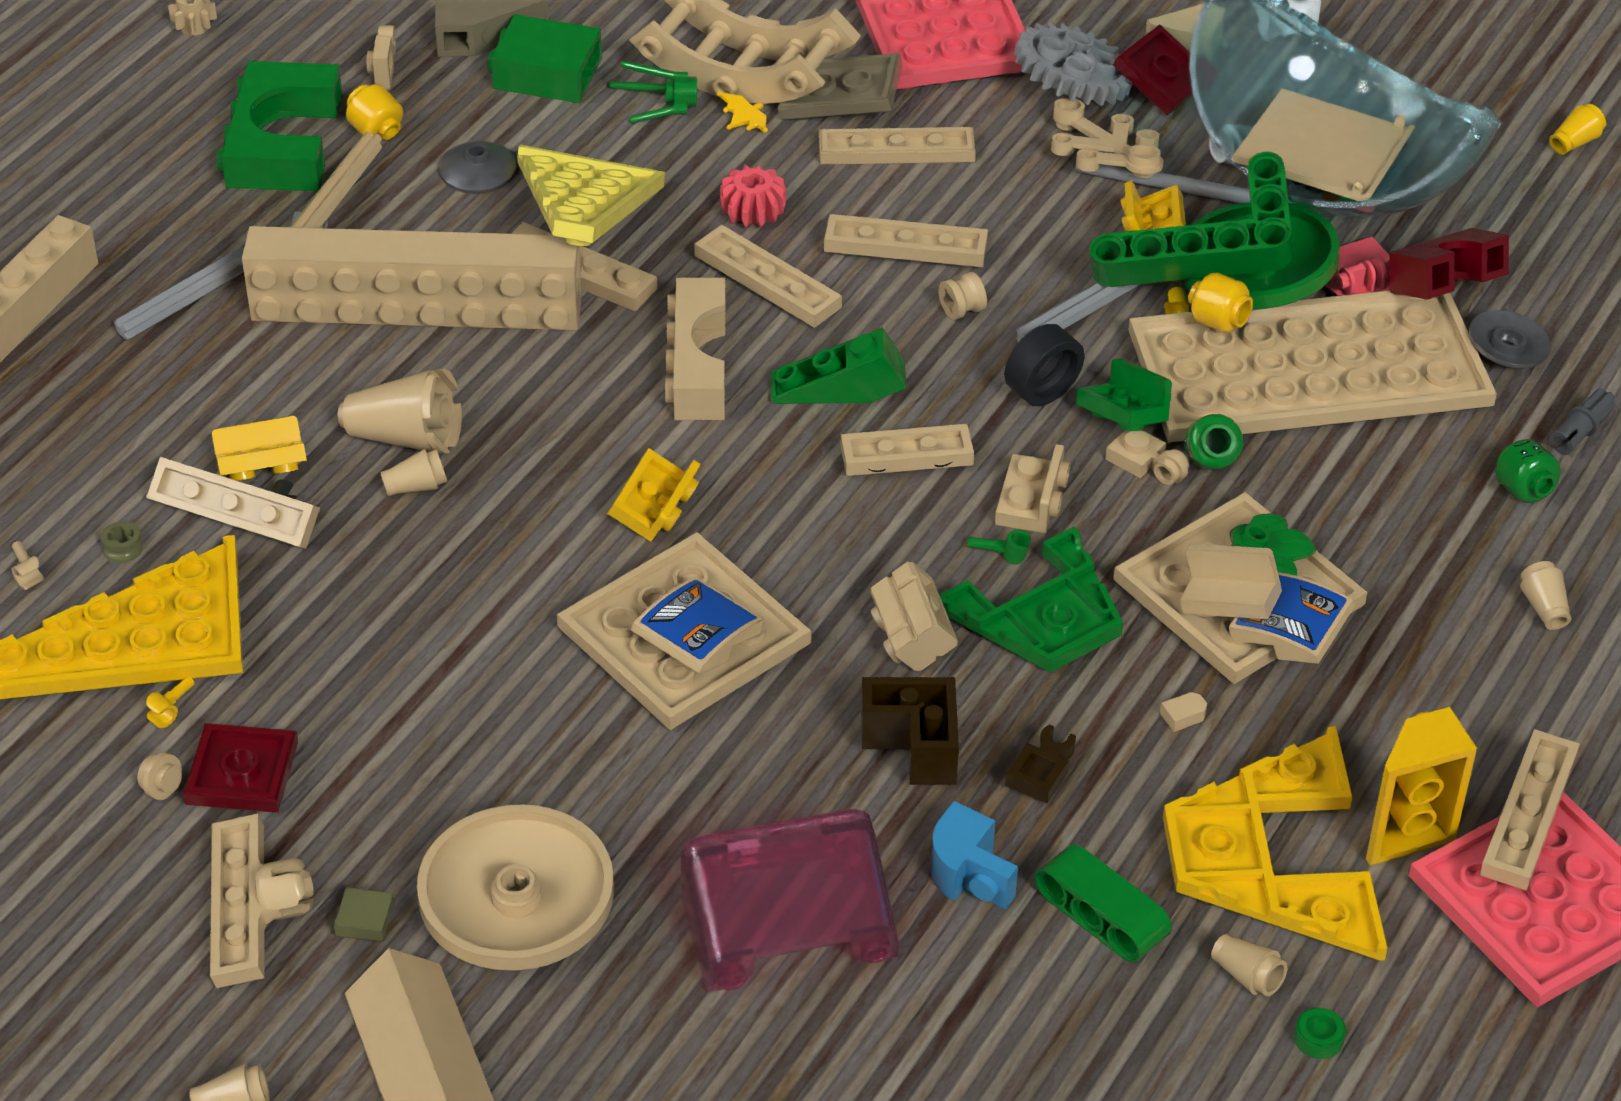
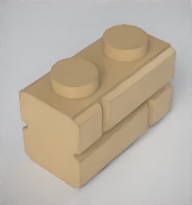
[870,561,958,671]

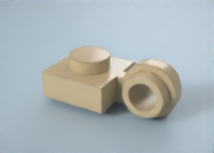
[1105,430,1189,485]

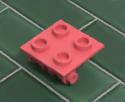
[1325,237,1390,296]

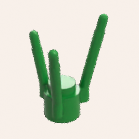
[608,61,697,123]

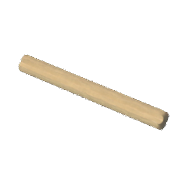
[290,131,382,228]

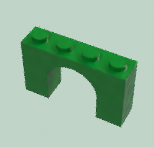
[217,61,343,192]

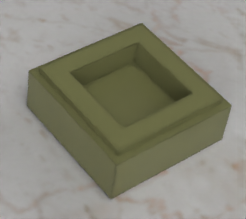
[334,887,395,942]

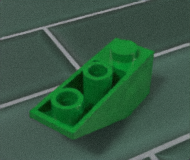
[771,327,907,404]

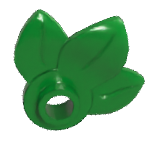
[1231,513,1316,576]

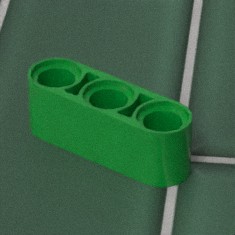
[1034,844,1172,963]

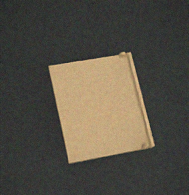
[1232,88,1416,202]

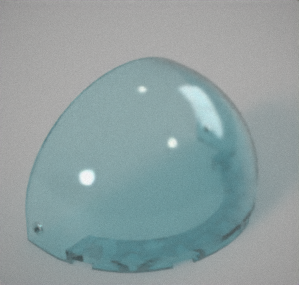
[1189,0,1501,217]

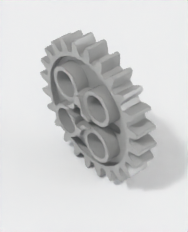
[1014,22,1133,106]

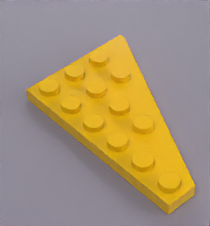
[0,535,243,699]

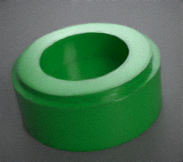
[1294,1008,1346,1059]

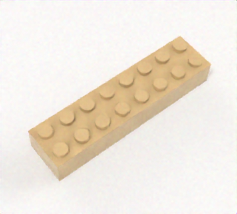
[242,226,582,330]

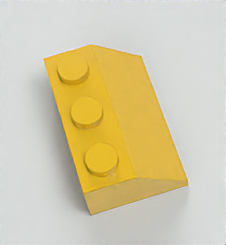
[1366,707,1477,866]

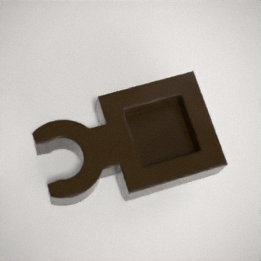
[1005,724,1076,803]

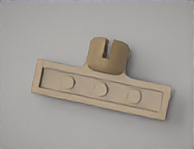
[210,814,314,988]

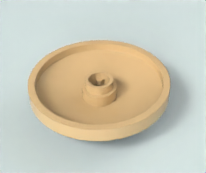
[417,805,614,971]

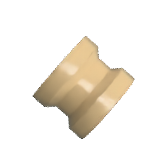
[939,272,987,320]

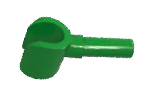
[967,530,1031,564]

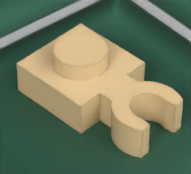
[367,25,396,89]

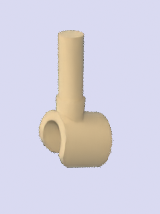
[11,541,44,591]

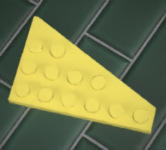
[517,145,665,246]

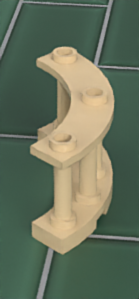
[629,0,861,104]

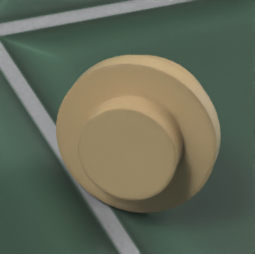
[138,753,182,800]

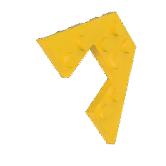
[1163,726,1388,961]

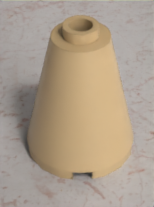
[338,368,462,454]

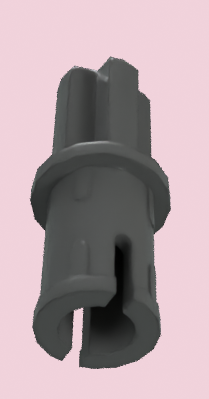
[1549,388,1615,455]

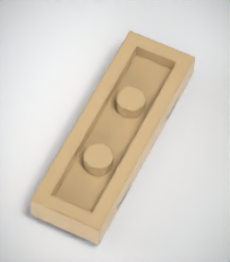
[840,424,974,476]

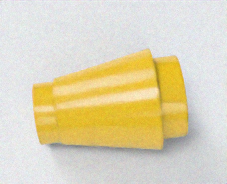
[1549,104,1606,155]

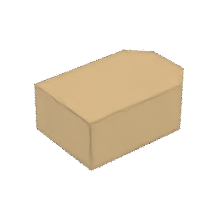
[1160,692,1207,732]

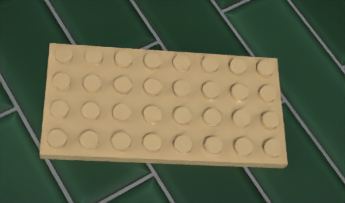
[1128,291,1497,442]

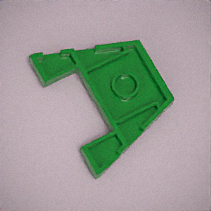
[939,527,1123,673]

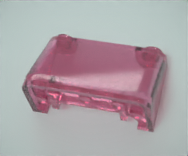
[681,809,899,992]

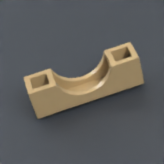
[665,278,726,420]

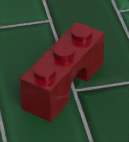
[1389,228,1509,300]

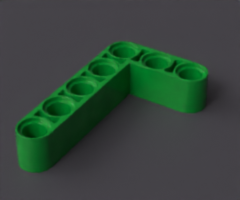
[1089,151,1293,287]

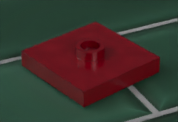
[1112,24,1214,116]
[183,723,298,813]

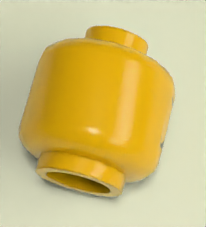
[346,84,403,140]
[1188,273,1253,333]

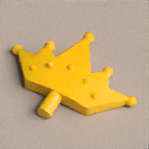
[716,91,768,133]

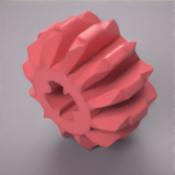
[720,164,786,228]

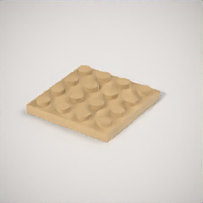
[1113,492,1367,684]
[557,532,811,730]

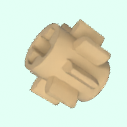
[168,0,217,36]

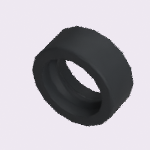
[1004,324,1085,406]

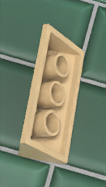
[345,948,494,1101]

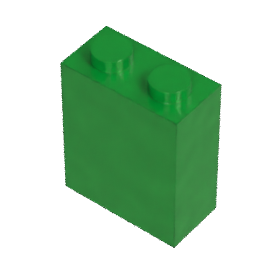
[487,14,602,104]

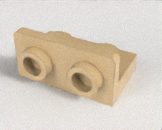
[995,444,1070,534]

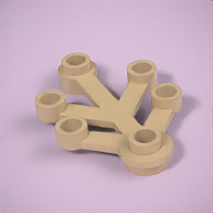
[1051,98,1164,178]

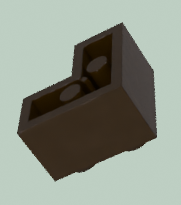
[861,677,959,785]

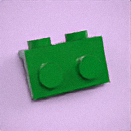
[1076,358,1172,431]

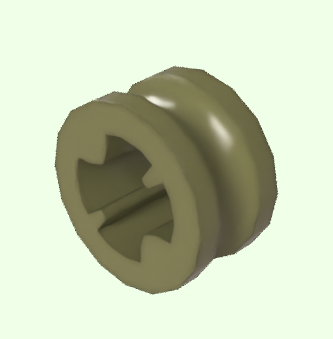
[101,522,143,563]

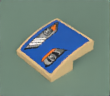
[1229,572,1355,664]
[631,576,764,674]

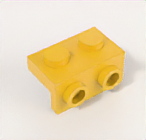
[1120,180,1186,232]
[212,415,307,481]
[607,448,701,542]

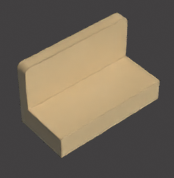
[1180,544,1282,620]

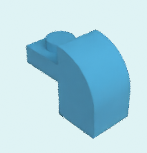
[931,801,1018,909]

